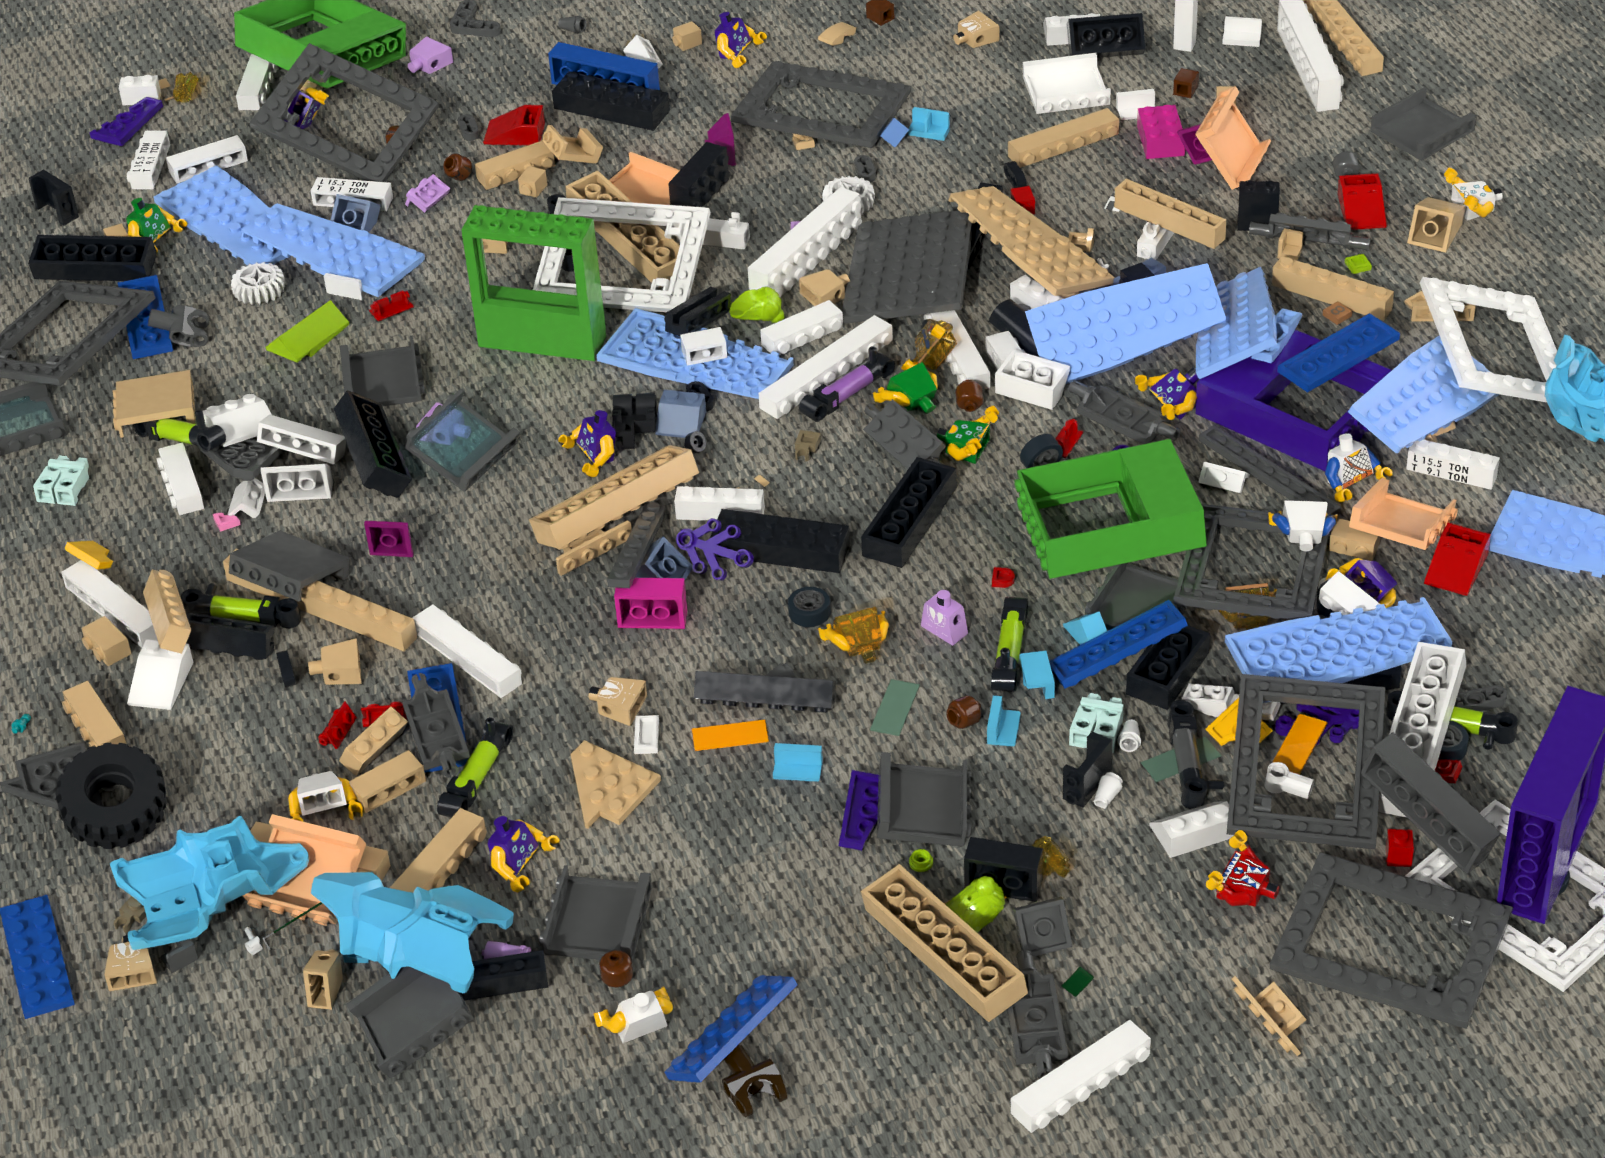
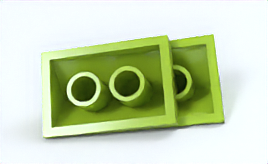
[265,300,349,363]

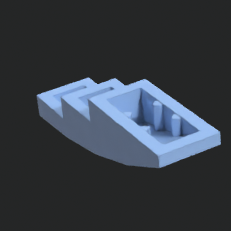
[1251,308,1302,363]

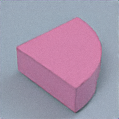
[213,513,241,532]

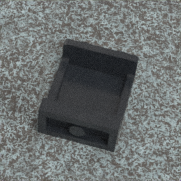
[29,170,79,226]
[1237,180,1280,231]
[1063,731,1113,808]

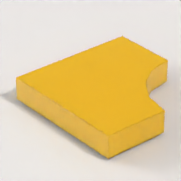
[65,541,113,569]
[1205,698,1273,747]

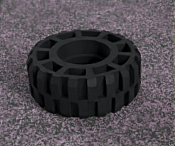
[56,742,167,849]

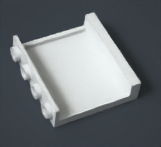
[1023,53,1111,114]

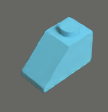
[1063,612,1107,645]

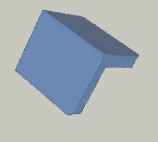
[880,118,909,147]

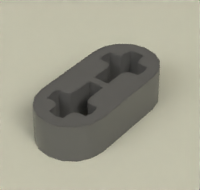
[457,114,479,141]
[854,155,876,183]

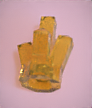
[173,72,199,102]
[1032,836,1070,878]

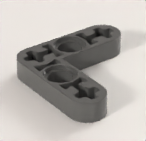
[450,0,501,37]
[1454,685,1507,711]

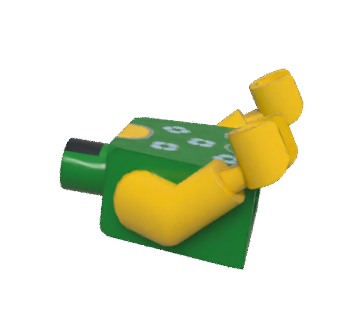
[126,198,187,253]
[873,362,938,414]
[937,406,999,464]

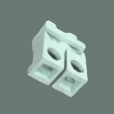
[33,455,89,506]
[1069,693,1123,753]

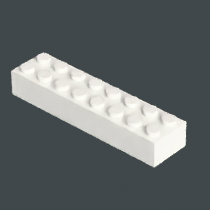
[1277,0,1344,112]
[748,187,862,297]
[1378,642,1466,817]

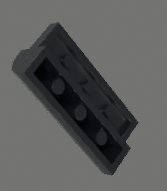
[988,299,1039,357]

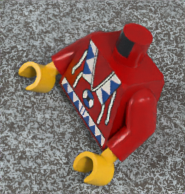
[1206,830,1280,906]

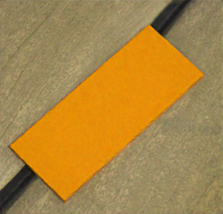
[1272,713,1327,775]
[692,720,769,751]

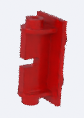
[369,290,414,321]
[1055,419,1083,458]
[319,701,357,749]
[361,702,408,727]

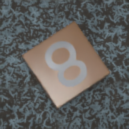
[1323,301,1352,325]

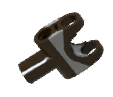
[722,1045,787,1118]

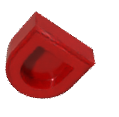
[992,567,1015,588]

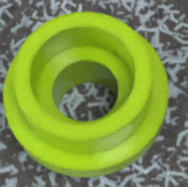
[909,849,933,872]

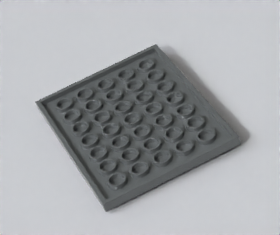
[842,210,974,324]

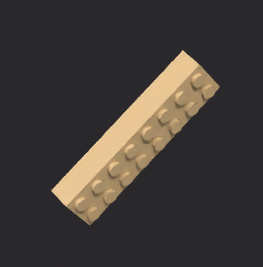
[566,170,680,288]
[529,445,699,550]
[861,864,1028,1022]

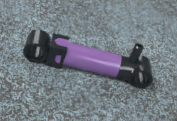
[799,346,895,422]

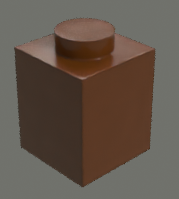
[866,0,894,26]
[1173,68,1199,98]

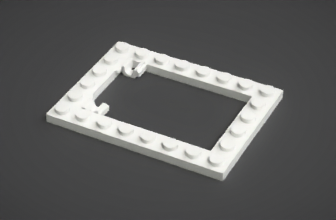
[533,197,711,312]
[1420,277,1557,402]
[1405,800,1605,992]

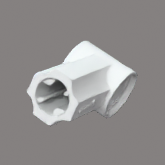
[1265,762,1315,799]

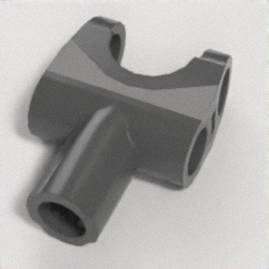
[148,305,210,347]

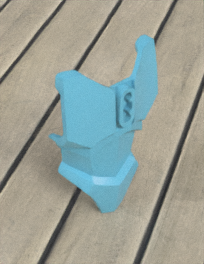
[1545,335,1605,442]
[110,816,309,950]
[311,872,514,993]

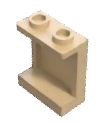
[542,125,603,163]

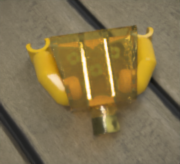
[818,606,889,664]

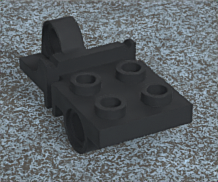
[612,393,657,449]

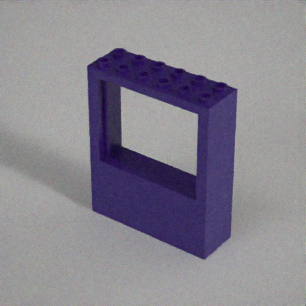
[1195,330,1392,471]
[1497,686,1605,924]

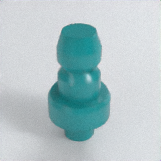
[11,714,31,734]

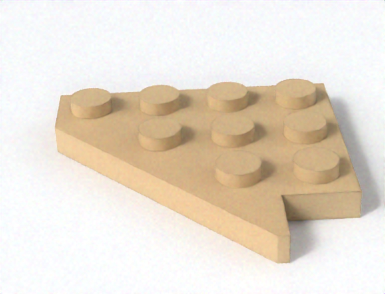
[571,740,661,829]

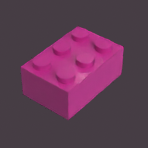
[1137,105,1185,159]
[614,578,687,629]

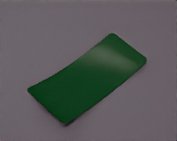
[1061,967,1094,997]

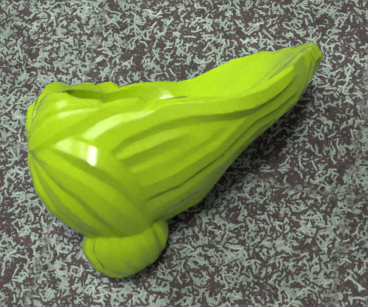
[729,286,784,323]
[945,876,1005,933]

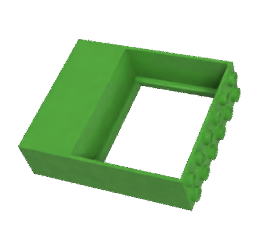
[234,0,406,89]
[461,205,607,361]
[1014,439,1207,579]

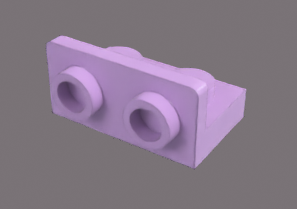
[405,174,450,213]

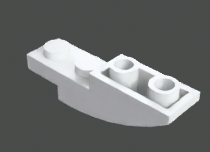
[1182,683,1281,721]

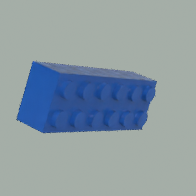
[548,42,660,90]

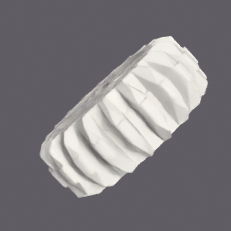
[822,175,875,215]
[231,262,285,305]

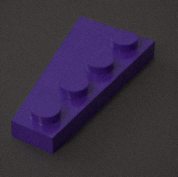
[89,97,163,146]
[838,770,878,851]

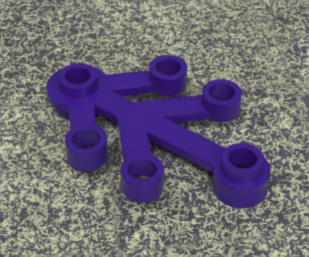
[676,518,754,581]
[1275,704,1359,745]

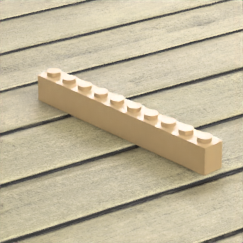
[223,549,417,651]

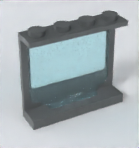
[0,382,66,456]
[405,389,520,492]

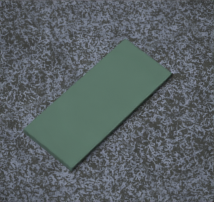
[870,679,920,736]
[1140,736,1221,782]

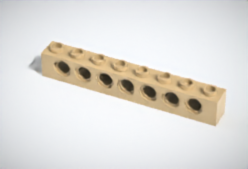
[1303,0,1384,76]

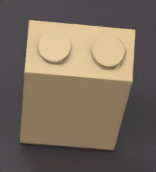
[1407,197,1466,253]

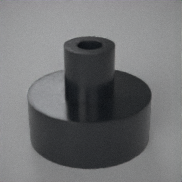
[684,431,706,454]

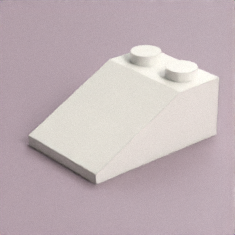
[127,639,193,710]

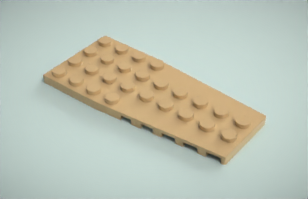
[949,186,1115,296]

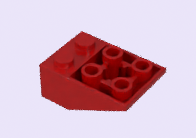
[483,105,545,145]
[1337,174,1387,230]
[1424,523,1491,596]

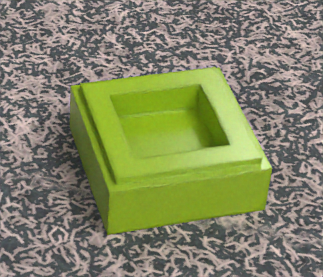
[1345,254,1372,274]

